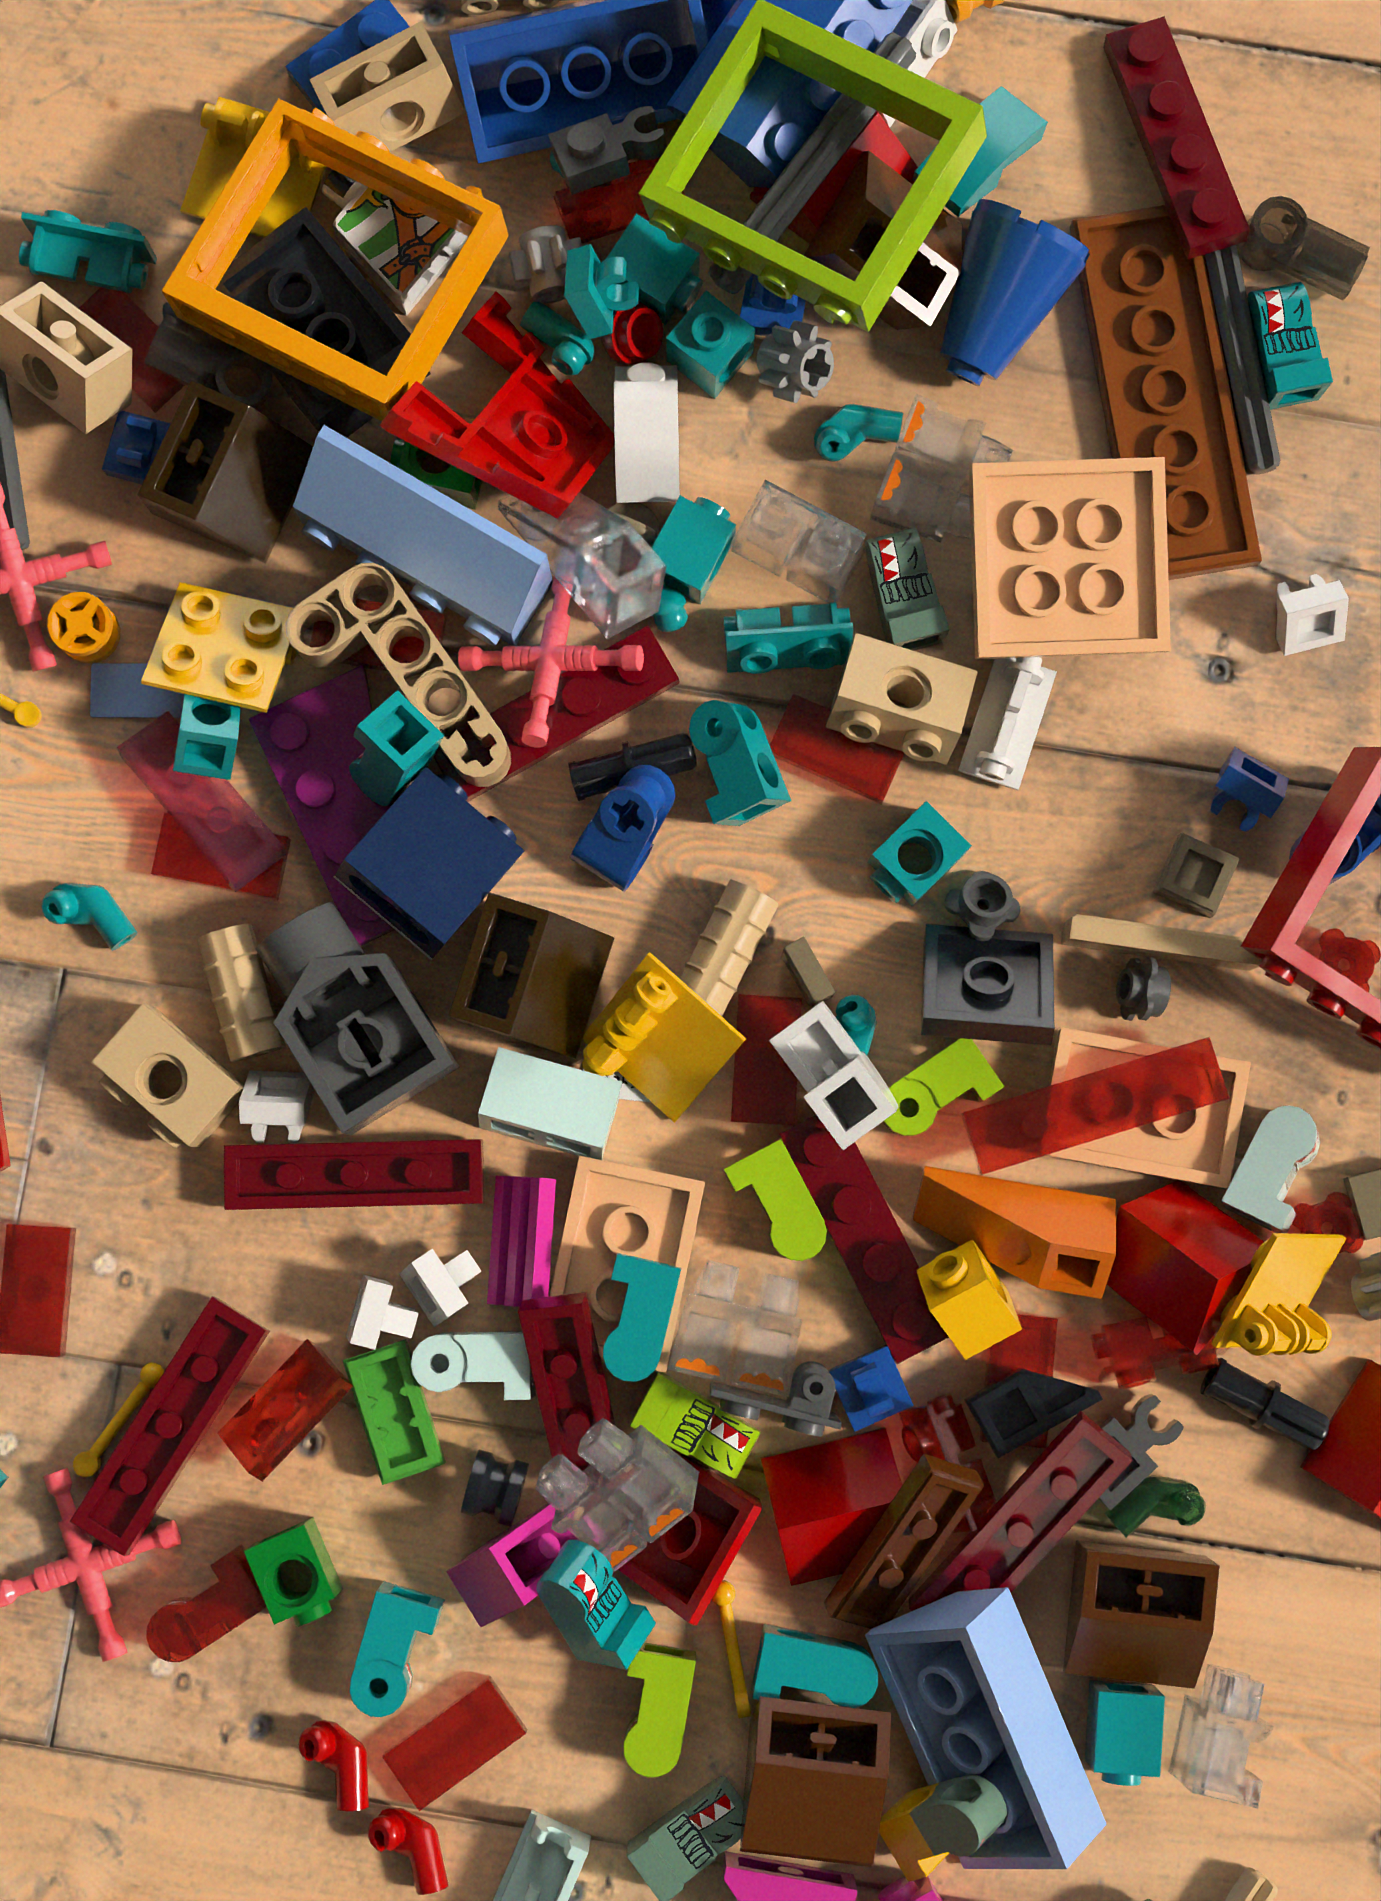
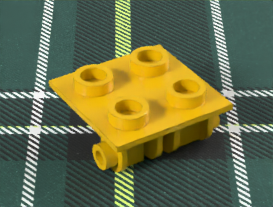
[180,97,326,238]
[141,582,297,713]
[582,952,746,1123]
[1211,1233,1347,1356]

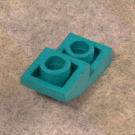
[912,86,1048,217]

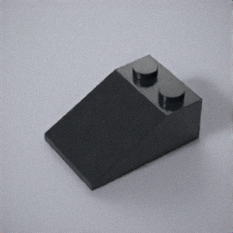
[215,207,431,438]

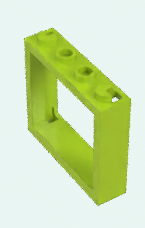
[639,0,987,332]

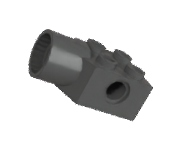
[256,902,460,1135]

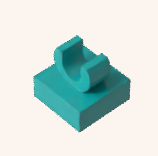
[564,244,639,340]

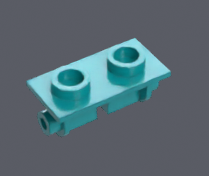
[19,210,157,293]
[723,602,853,674]

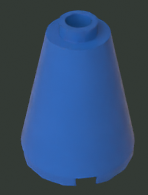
[940,199,1090,386]

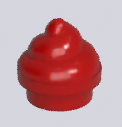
[600,301,663,365]

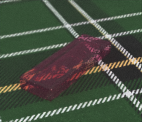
[117,711,286,892]

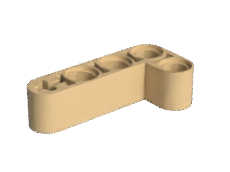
[286,563,511,787]

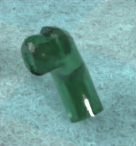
[1104,1475,1206,1538]

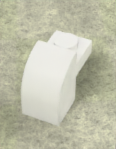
[614,363,680,503]
[769,1001,898,1150]

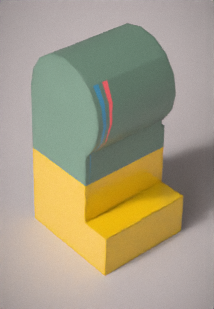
[879,1775,1007,1881]

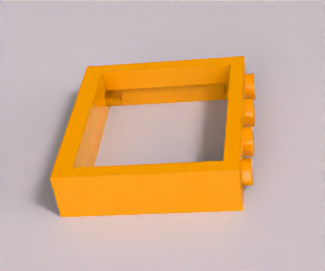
[161,98,509,421]

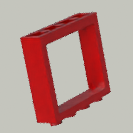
[1240,747,1381,1049]

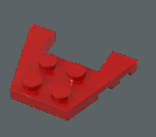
[379,291,615,519]

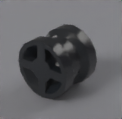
[461,1449,529,1527]

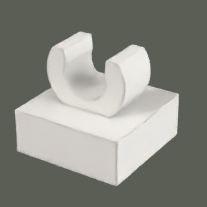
[1276,574,1349,656]
[239,1070,314,1144]
[399,1249,481,1327]

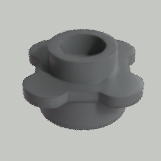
[944,871,1020,941]
[1116,957,1171,1021]

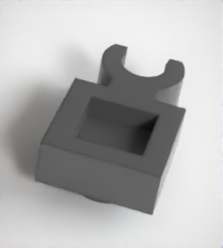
[548,106,667,195]
[1098,1394,1184,1510]

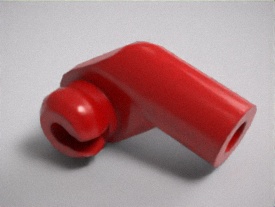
[298,1720,369,1811]
[368,1808,448,1895]

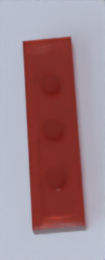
[961,1037,1230,1175]

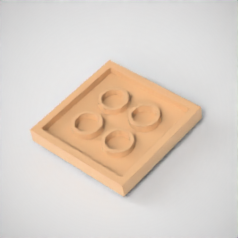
[969,457,1171,659]

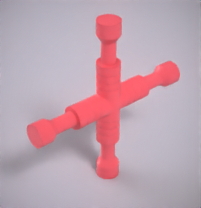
[0,482,112,672]
[458,571,644,748]
[0,1468,181,1662]

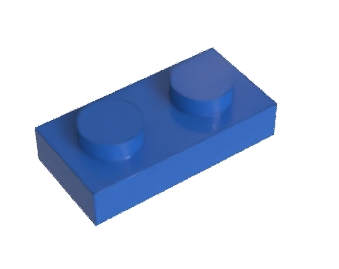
[285,0,410,115]

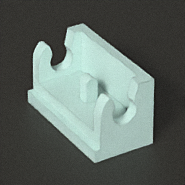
[478,1047,622,1160]
[493,1810,591,1901]

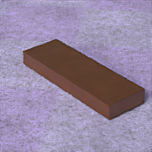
[824,1454,984,1629]

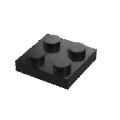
[921,924,1055,1046]

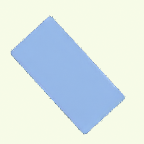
[90,663,184,718]

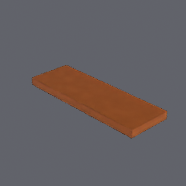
[1070,205,1262,580]

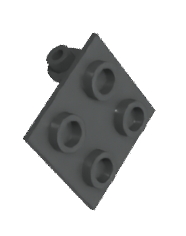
[709,1361,842,1437]

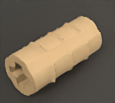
[680,879,779,1016]
[197,924,286,1062]

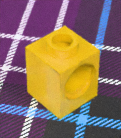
[916,1239,1022,1360]

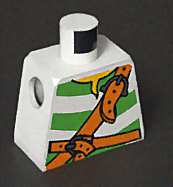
[322,170,468,316]

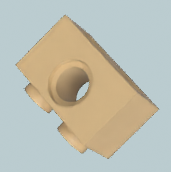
[309,21,466,152]
[0,281,132,434]
[826,633,977,765]
[92,1003,245,1148]

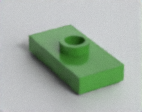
[343,1339,446,1485]

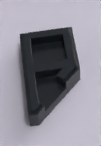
[964,1368,1103,1458]

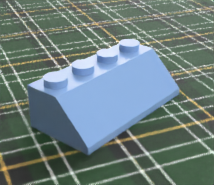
[293,425,553,646]
[865,1587,1107,1869]

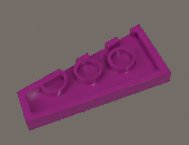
[248,665,395,946]

